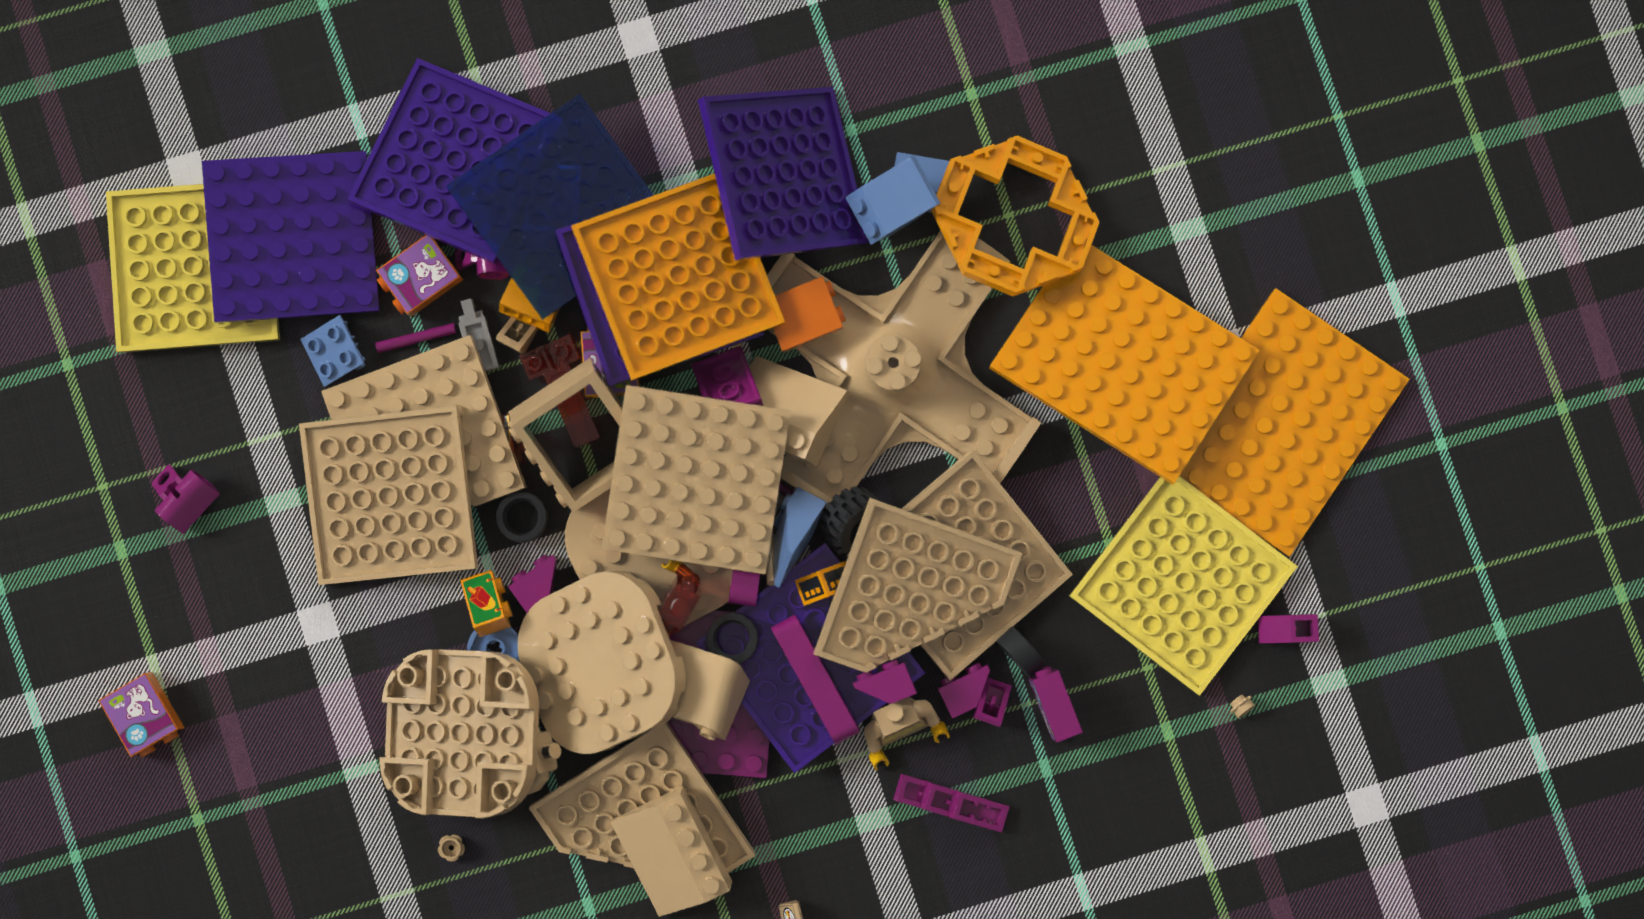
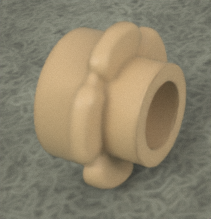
[1230,694,1255,719]
[438,834,465,861]

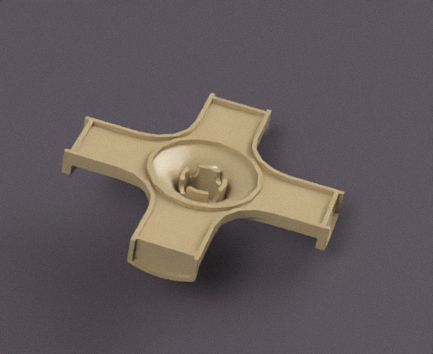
[767,230,1041,509]

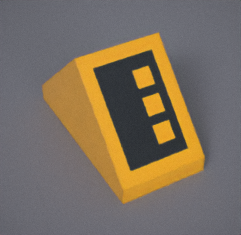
[794,561,846,606]

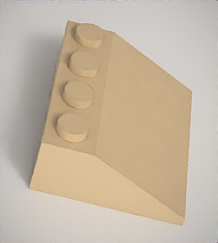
[749,356,849,467]
[610,786,732,917]

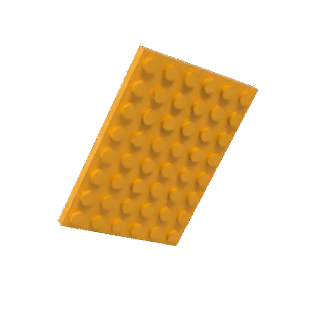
[989,245,1260,485]
[1180,288,1410,557]

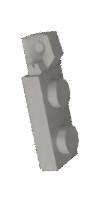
[458,298,500,372]

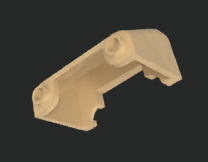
[670,640,750,740]

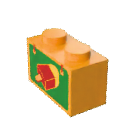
[460,570,512,638]

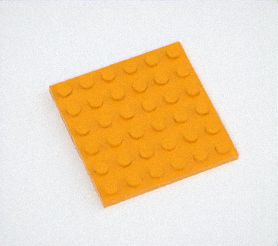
[571,173,785,381]

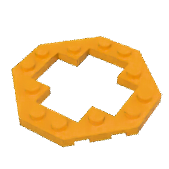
[931,136,1100,296]

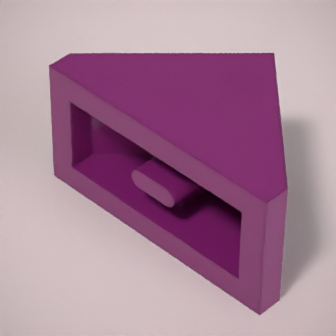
[972,677,1012,727]

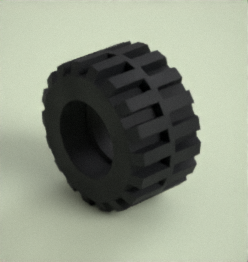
[819,487,882,560]

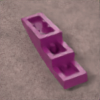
[893,774,1009,832]

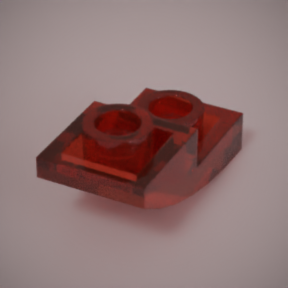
[519,334,582,381]

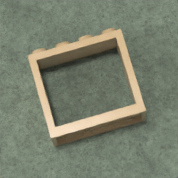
[508,358,623,513]

